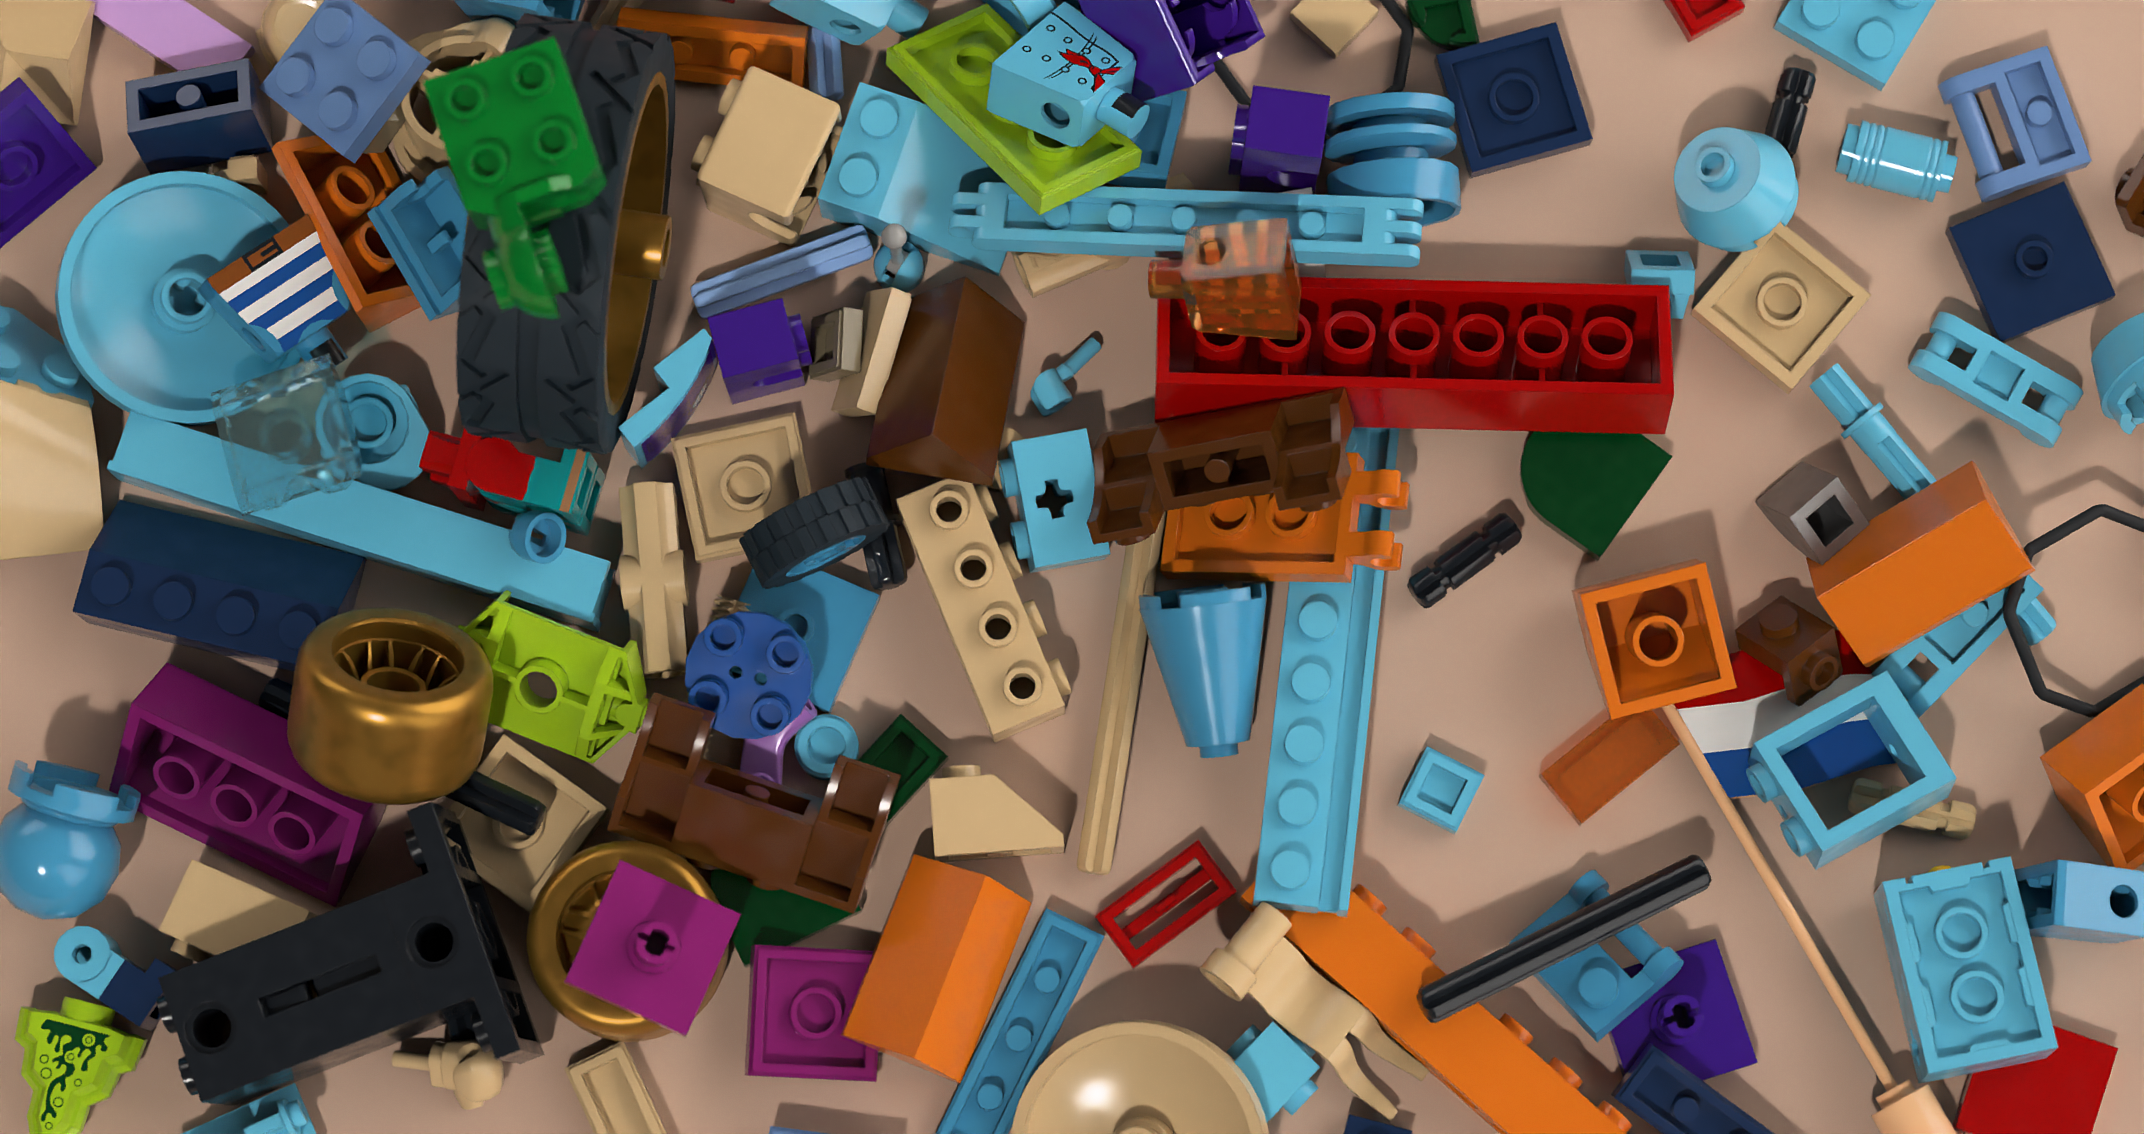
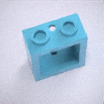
[1746,670,1957,870]

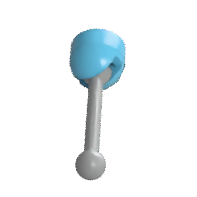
[874,223,924,292]

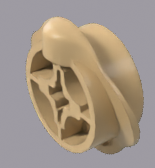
[393,17,515,185]

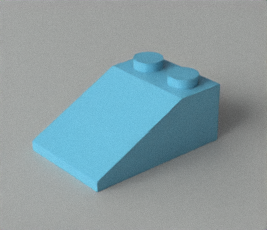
[818,82,1008,276]

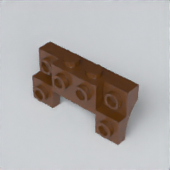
[1087,387,1355,546]
[607,692,901,914]

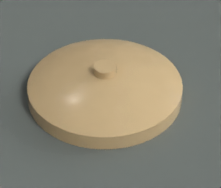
[1011,1020,1269,1134]

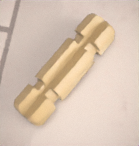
[1848,778,1976,840]

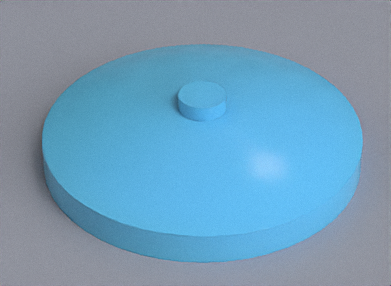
[55,171,301,426]

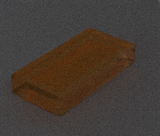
[1539,710,1680,826]

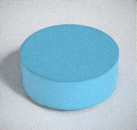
[794,714,859,780]

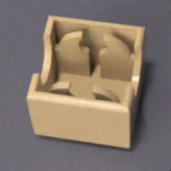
[691,66,843,247]

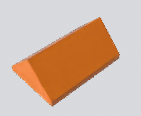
[271,135,421,333]
[1806,461,2035,667]
[841,854,1032,1084]

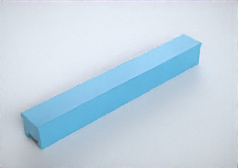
[106,411,616,633]

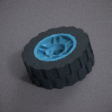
[739,477,890,589]

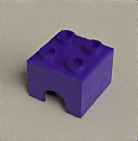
[1078,0,1265,101]

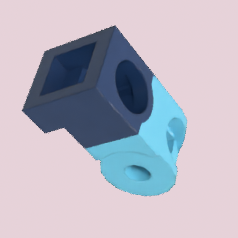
[54,926,177,1032]

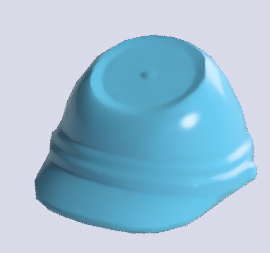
[318,373,430,491]

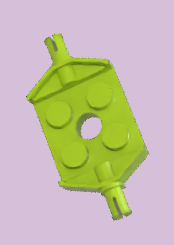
[425,590,650,764]

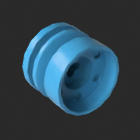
[1324,92,1461,227]

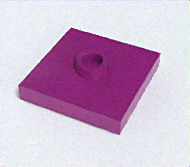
[745,945,878,1082]

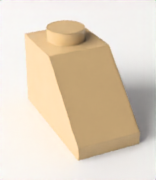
[929,765,1064,862]
[159,859,318,962]

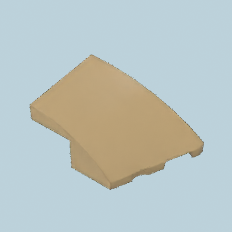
[0,379,103,560]

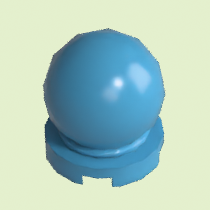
[0,760,141,919]

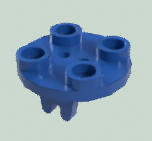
[685,610,814,739]

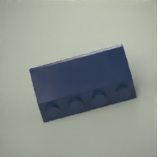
[72,499,367,672]

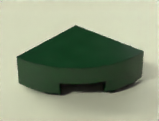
[1405,0,1480,51]

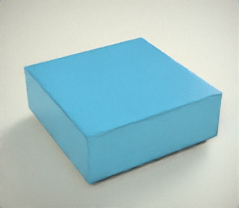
[1397,746,1485,834]

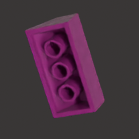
[109,662,386,907]

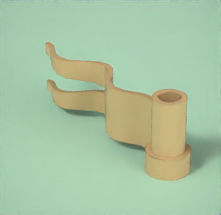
[1199,901,1430,1122]

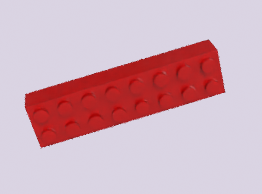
[1154,274,1674,434]

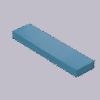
[936,908,1104,1134]

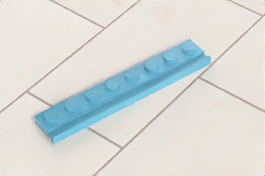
[1252,427,1399,917]

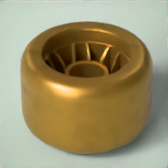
[287,607,493,805]
[527,841,729,1042]

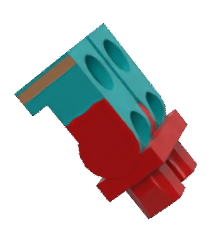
[419,428,606,536]

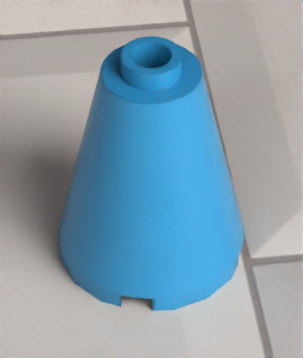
[1138,582,1267,758]

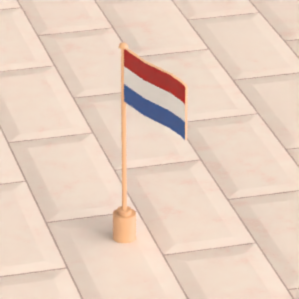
[1662,630,1957,1134]

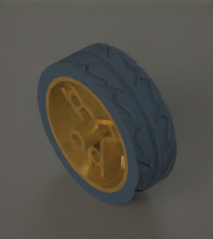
[456,13,676,454]

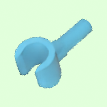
[1030,337,1102,417]

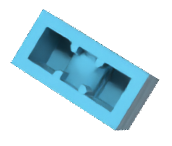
[998,428,1111,573]

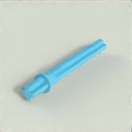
[1809,363,2057,646]

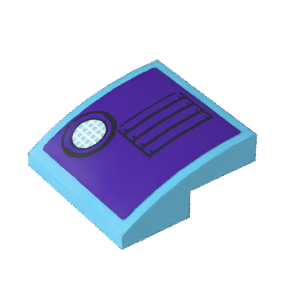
[618,328,718,469]

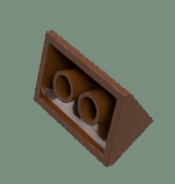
[866,276,1025,486]

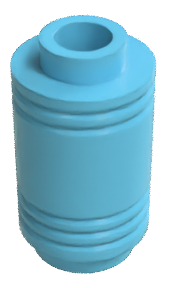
[1835,120,1958,202]

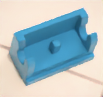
[367,166,468,321]

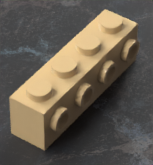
[896,479,1072,743]

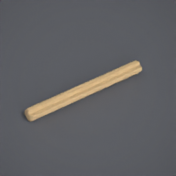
[1077,511,1166,875]

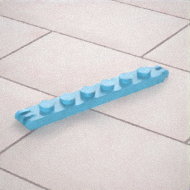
[948,182,1424,267]

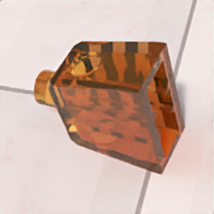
[1148,218,1302,340]

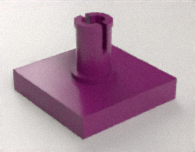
[564,860,741,1037]

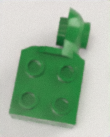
[422,36,607,319]

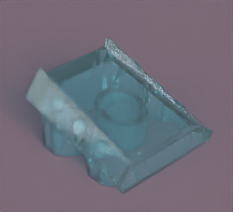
[211,353,362,516]

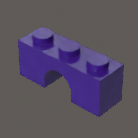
[1228,85,1330,194]

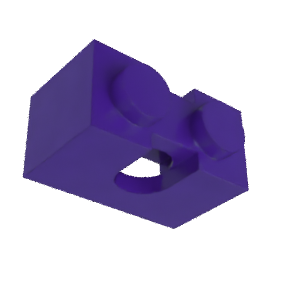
[707,298,813,405]

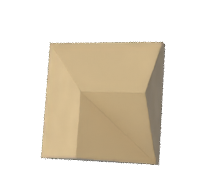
[0,0,95,126]

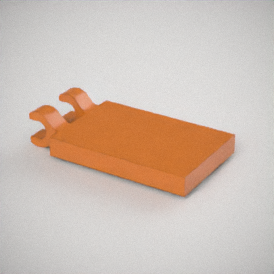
[1160,452,1410,583]

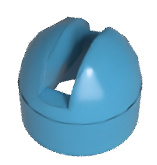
[509,510,567,564]

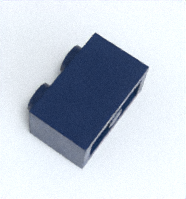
[125,58,273,175]

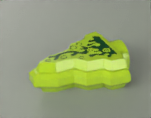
[15,996,147,1134]

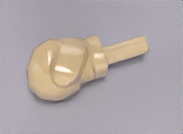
[392,1039,504,1110]

